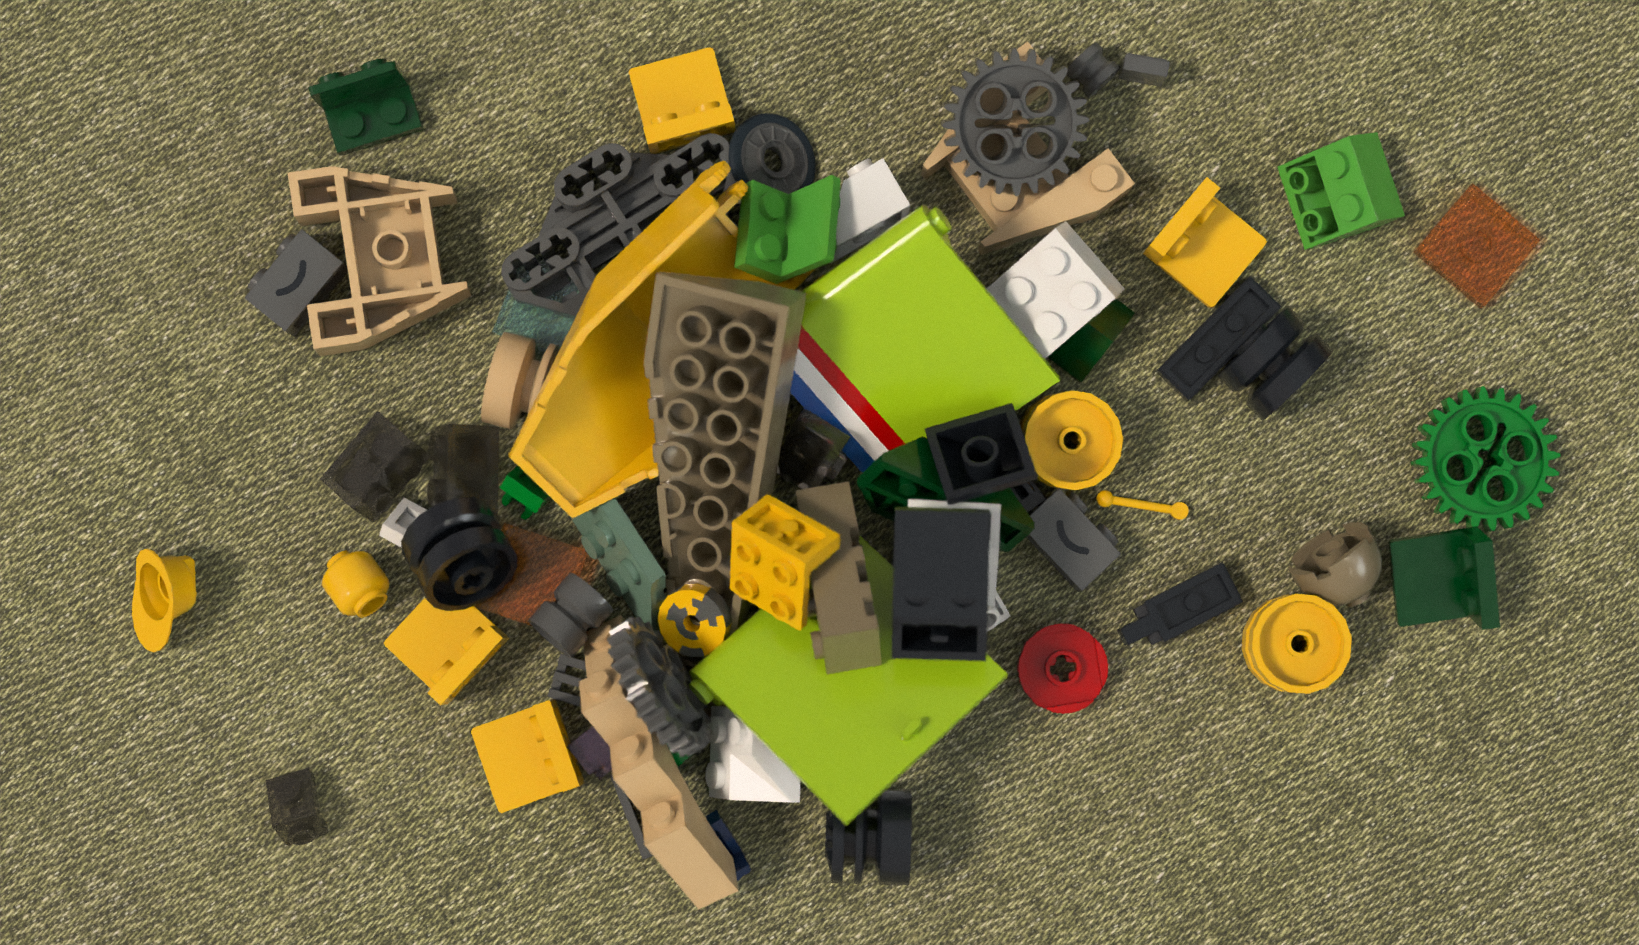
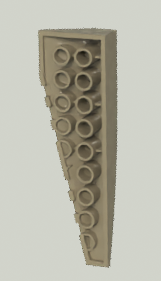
[644,272,807,717]

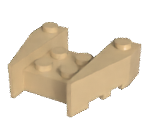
[921,42,1135,255]
[288,166,471,356]

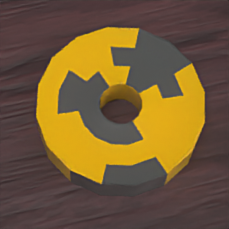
[658,583,732,657]

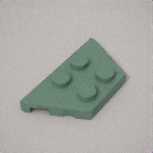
[568,498,666,632]

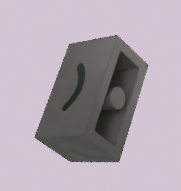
[244,229,348,337]
[1026,488,1121,592]

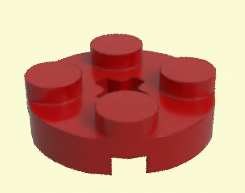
[1017,623,1108,714]

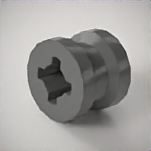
[1066,42,1121,98]

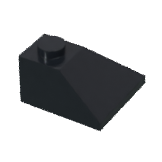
[925,403,1038,506]

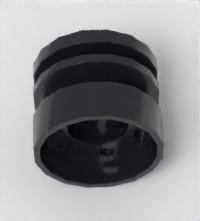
[825,788,912,886]

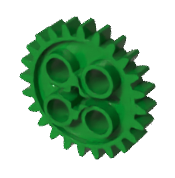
[1411,386,1561,532]

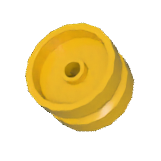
[1019,390,1123,490]
[1242,594,1352,694]

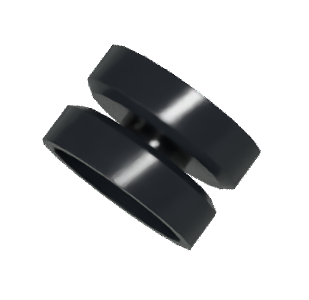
[1217,306,1333,420]
[401,497,518,611]

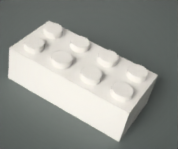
[987,221,1125,359]

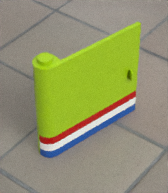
[790,204,1060,473]

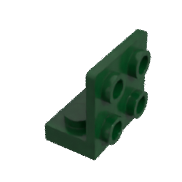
[308,59,424,156]
[1388,526,1500,630]

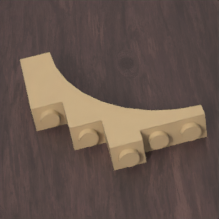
[579,615,739,910]

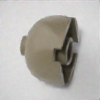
[1288,522,1382,607]

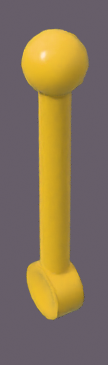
[1096,490,1189,520]

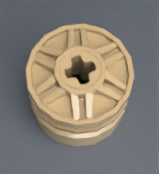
[481,332,559,429]

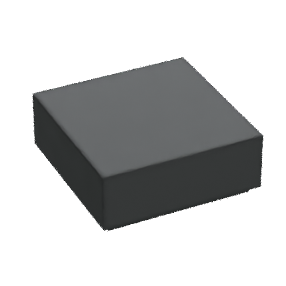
[1118,53,1170,87]

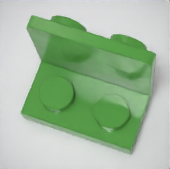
[734,175,841,284]

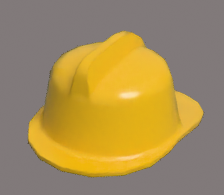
[132,548,197,652]

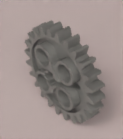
[941,47,1089,196]
[607,616,712,757]

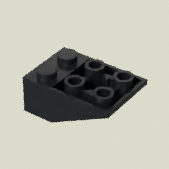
[892,507,990,661]

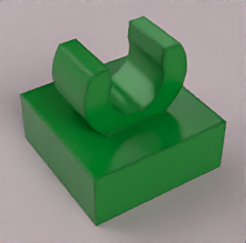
[500,465,552,520]

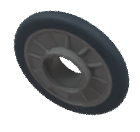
[728,113,816,194]

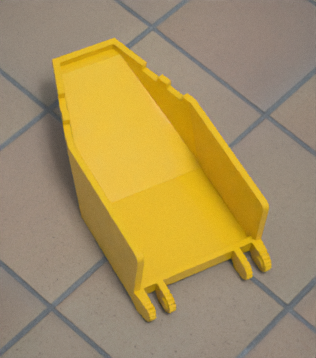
[509,160,824,518]

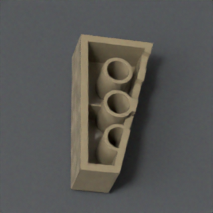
[794,481,882,674]

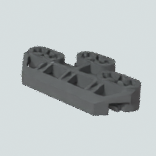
[501,133,736,320]

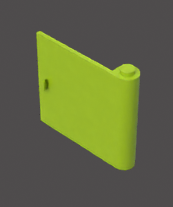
[689,535,1008,826]

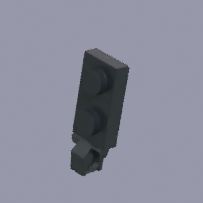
[1117,562,1243,645]

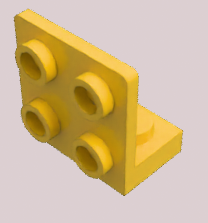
[629,47,736,154]
[1143,177,1267,308]
[730,494,840,630]
[384,598,510,705]
[471,699,585,813]

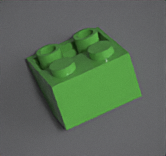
[1277,132,1405,250]

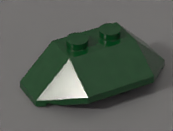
[857,436,1034,552]

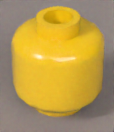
[322,550,390,618]

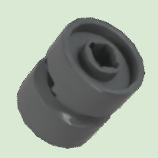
[528,572,614,658]

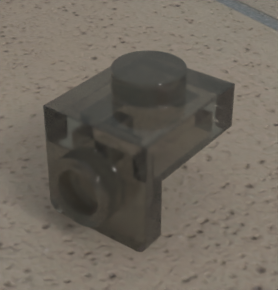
[266,767,328,845]

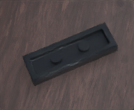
[1155,276,1282,402]

